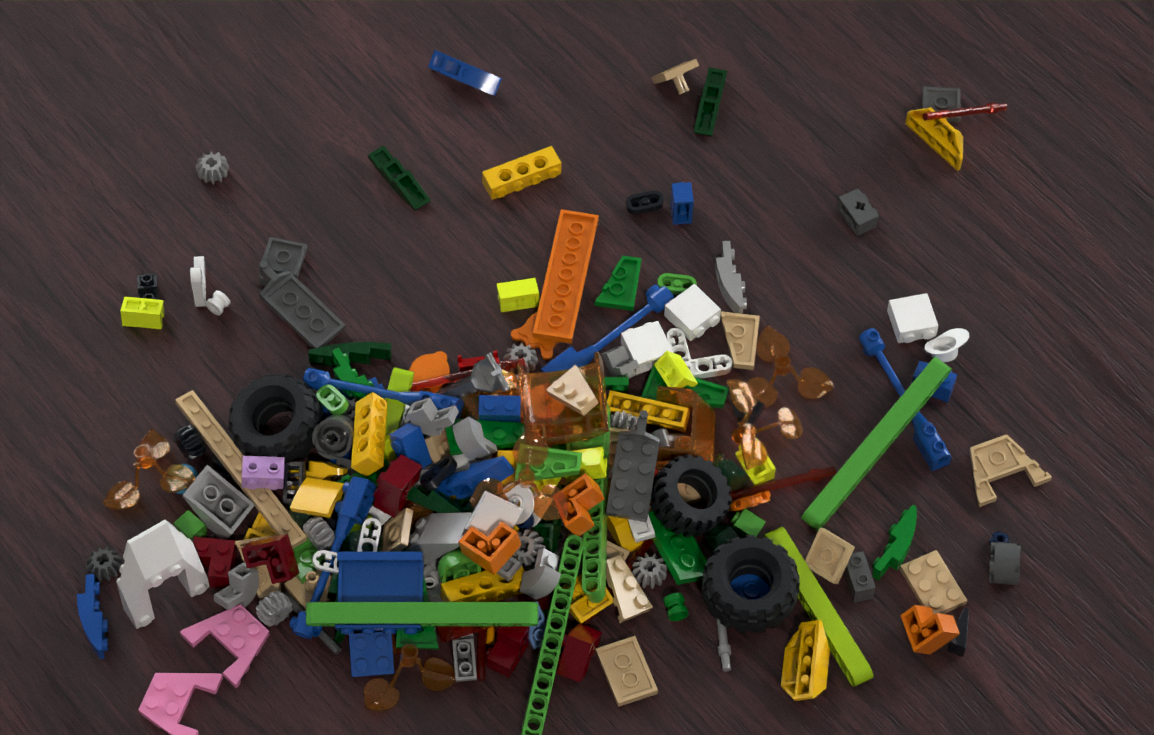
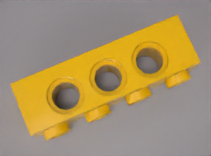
[482,146,562,200]
[607,390,690,432]
[351,392,388,477]
[440,565,525,602]

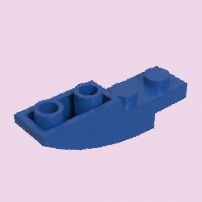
[428,50,502,96]
[437,456,515,499]
[77,574,108,659]

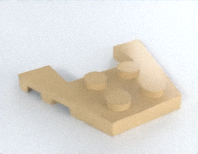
[969,434,1052,507]

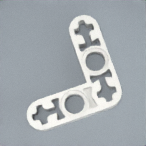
[190,256,206,307]
[667,328,732,379]
[312,518,381,574]

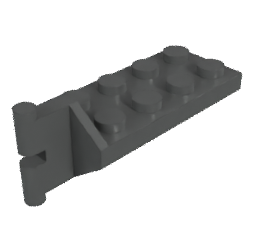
[259,261,346,349]
[436,352,510,398]
[605,410,660,522]

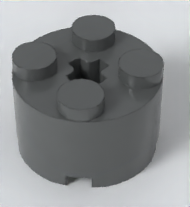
[312,414,354,459]
[989,542,1021,585]

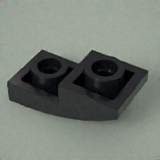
[137,273,159,300]

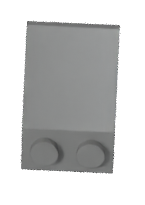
[182,465,255,540]
[405,512,473,565]

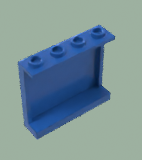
[335,552,424,635]

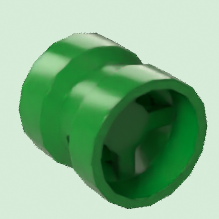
[663,593,689,621]

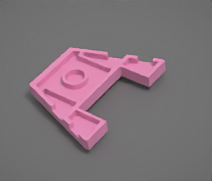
[180,604,270,688]
[138,673,223,735]

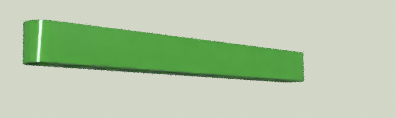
[801,357,952,531]
[582,394,610,603]
[520,535,584,735]
[306,602,538,626]

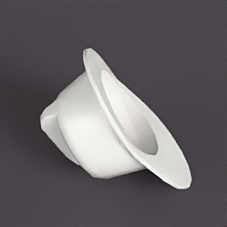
[925,328,969,363]

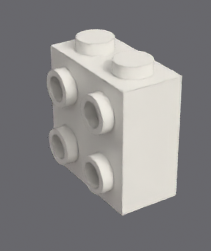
[664,284,721,341]
[887,293,938,343]
[621,321,673,374]

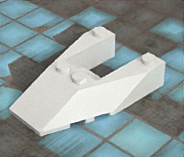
[116,520,209,629]

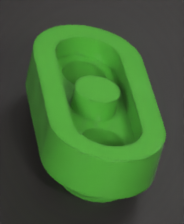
[657,273,697,295]
[316,384,349,415]

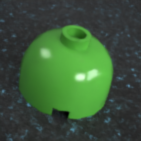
[437,549,481,583]

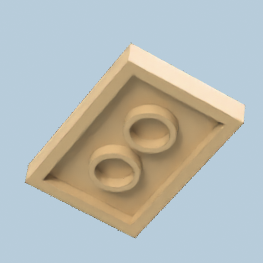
[900,550,967,614]
[595,636,658,707]

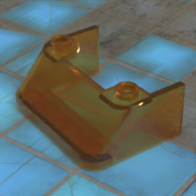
[655,386,716,470]

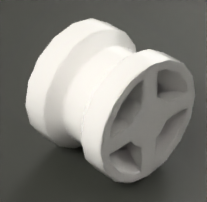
[205,290,231,316]

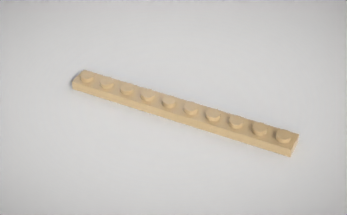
[175,390,307,549]

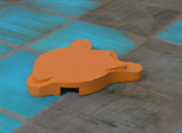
[511,312,559,361]
[408,351,450,393]
[729,490,771,512]

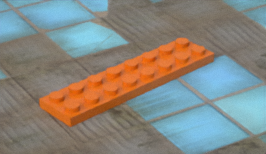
[533,209,599,344]

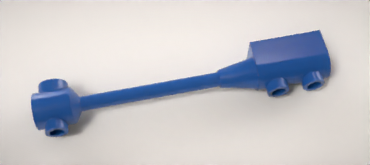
[540,284,674,385]
[859,328,952,471]
[303,368,465,419]
[290,477,378,639]

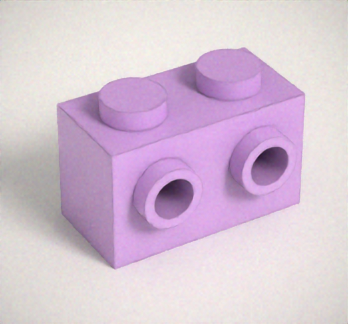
[242,456,284,490]

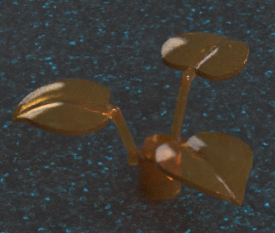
[744,326,834,408]
[727,379,803,470]
[470,428,568,520]
[103,429,195,510]
[363,631,456,711]

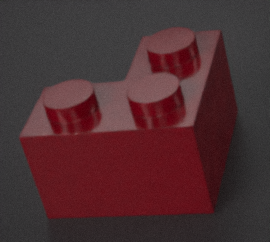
[373,454,422,518]
[241,533,300,584]
[193,537,237,588]
[556,624,602,682]
[485,626,530,678]

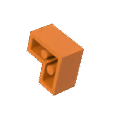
[552,473,605,536]
[458,522,521,575]
[900,605,960,655]

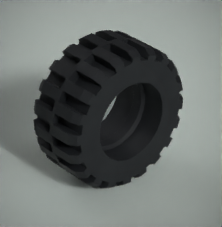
[650,455,732,538]

